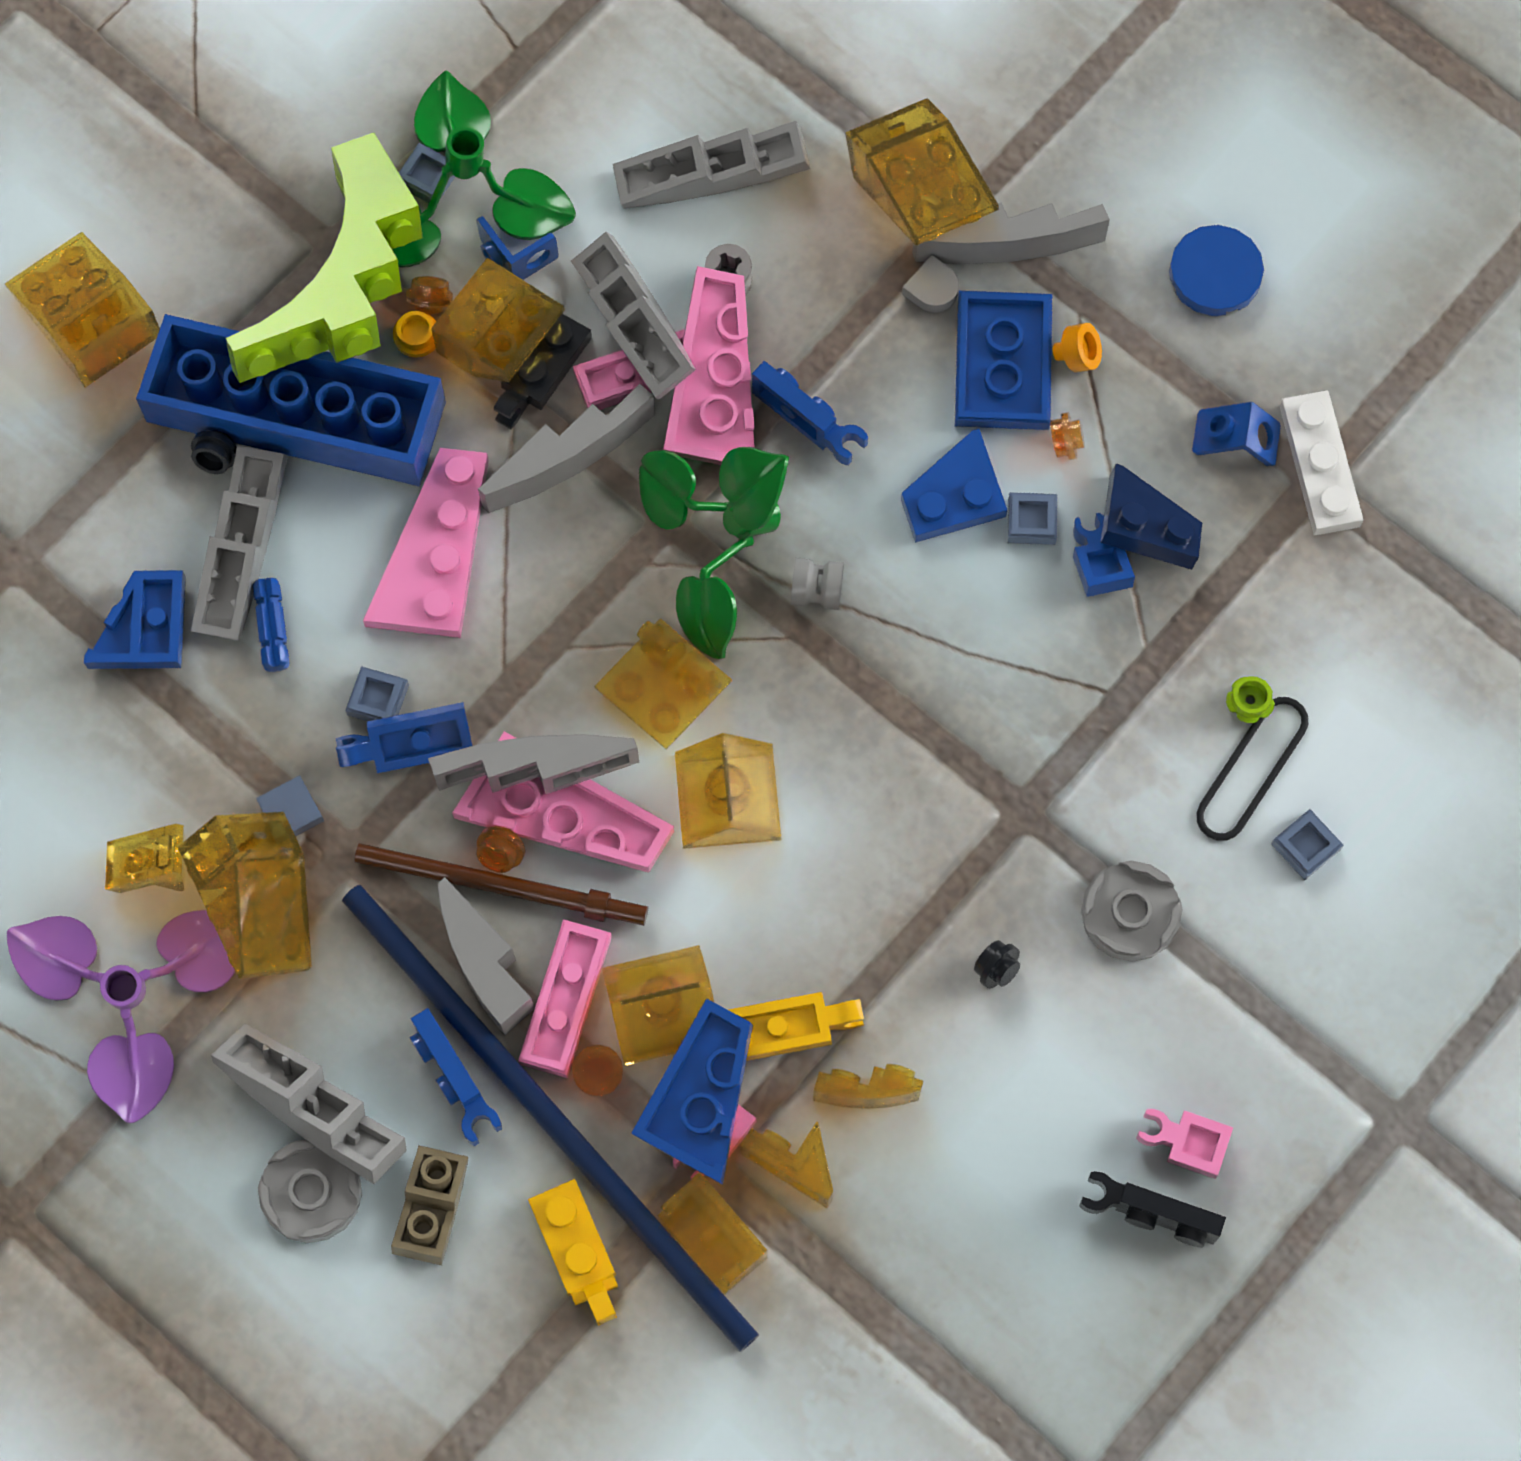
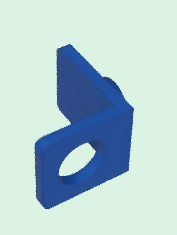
[476,216,559,286]
[1192,402,1281,466]

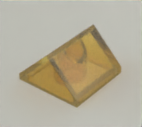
[675,733,781,849]
[602,945,714,1066]

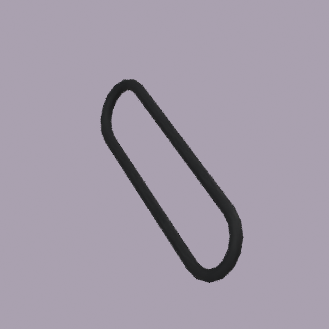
[1196,697,1309,840]

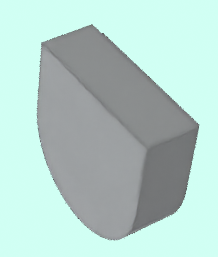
[902,255,959,313]

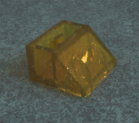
[431,258,565,382]

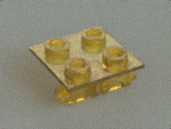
[594,618,732,750]

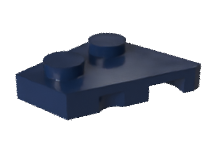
[1101,464,1202,570]

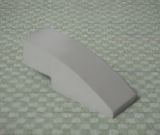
[437,877,535,1036]

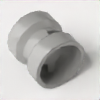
[791,558,844,610]

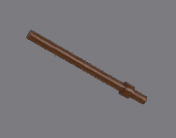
[355,843,649,926]

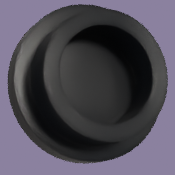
[191,430,237,474]
[974,940,1020,989]

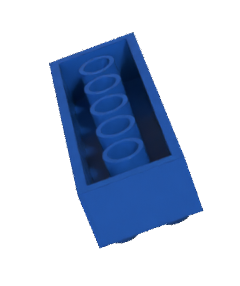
[136,314,446,487]

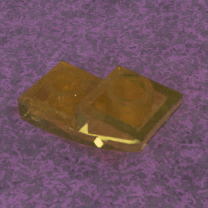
[813,1064,923,1109]

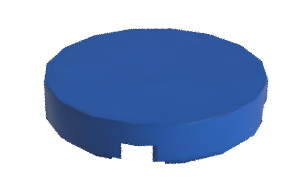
[1169,225,1264,316]

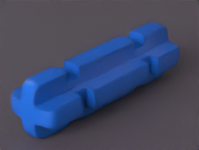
[253,577,290,672]

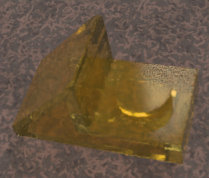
[105,823,186,893]
[740,1122,834,1208]

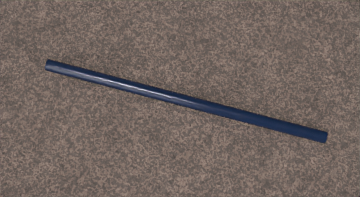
[342,885,759,1352]

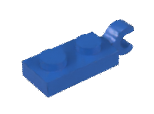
[752,361,868,466]
[336,702,473,773]
[409,1008,502,1146]

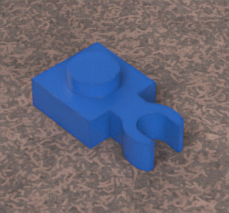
[1073,513,1135,597]

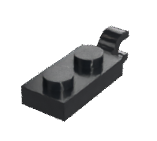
[494,307,592,429]
[1079,1171,1226,1248]

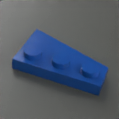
[631,998,753,1185]

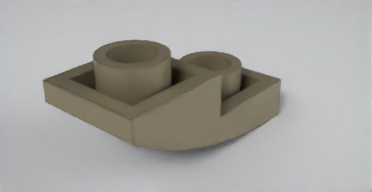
[391,1145,469,1266]

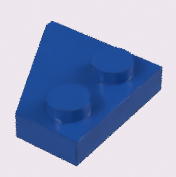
[901,429,1008,543]
[84,570,186,669]

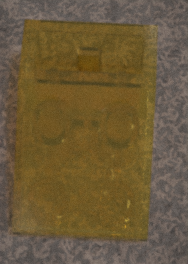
[845,98,999,246]
[4,232,160,388]
[177,812,312,979]

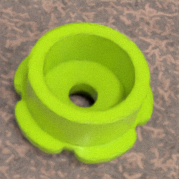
[1226,676,1275,723]

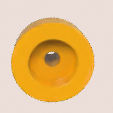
[1052,323,1102,373]

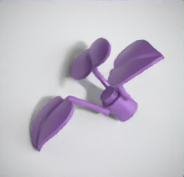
[7,910,247,1123]

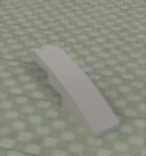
[612,121,811,208]
[912,202,1110,264]
[571,232,696,399]
[478,384,655,513]
[191,445,288,641]
[428,734,639,794]
[211,1023,407,1184]

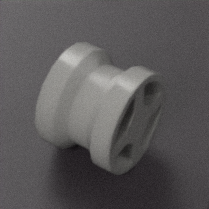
[705,244,752,296]

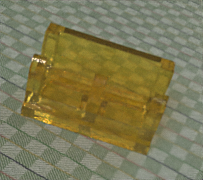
[657,1172,768,1295]

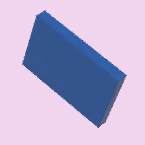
[954,290,1052,430]

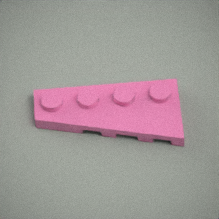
[663,266,755,465]
[363,448,489,638]
[452,731,674,873]

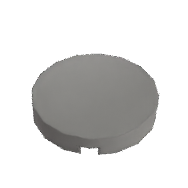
[1081,861,1183,962]
[258,1139,362,1243]

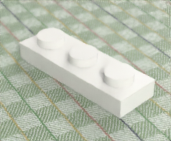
[1279,390,1363,536]

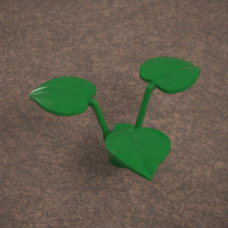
[392,70,576,267]
[639,447,789,659]

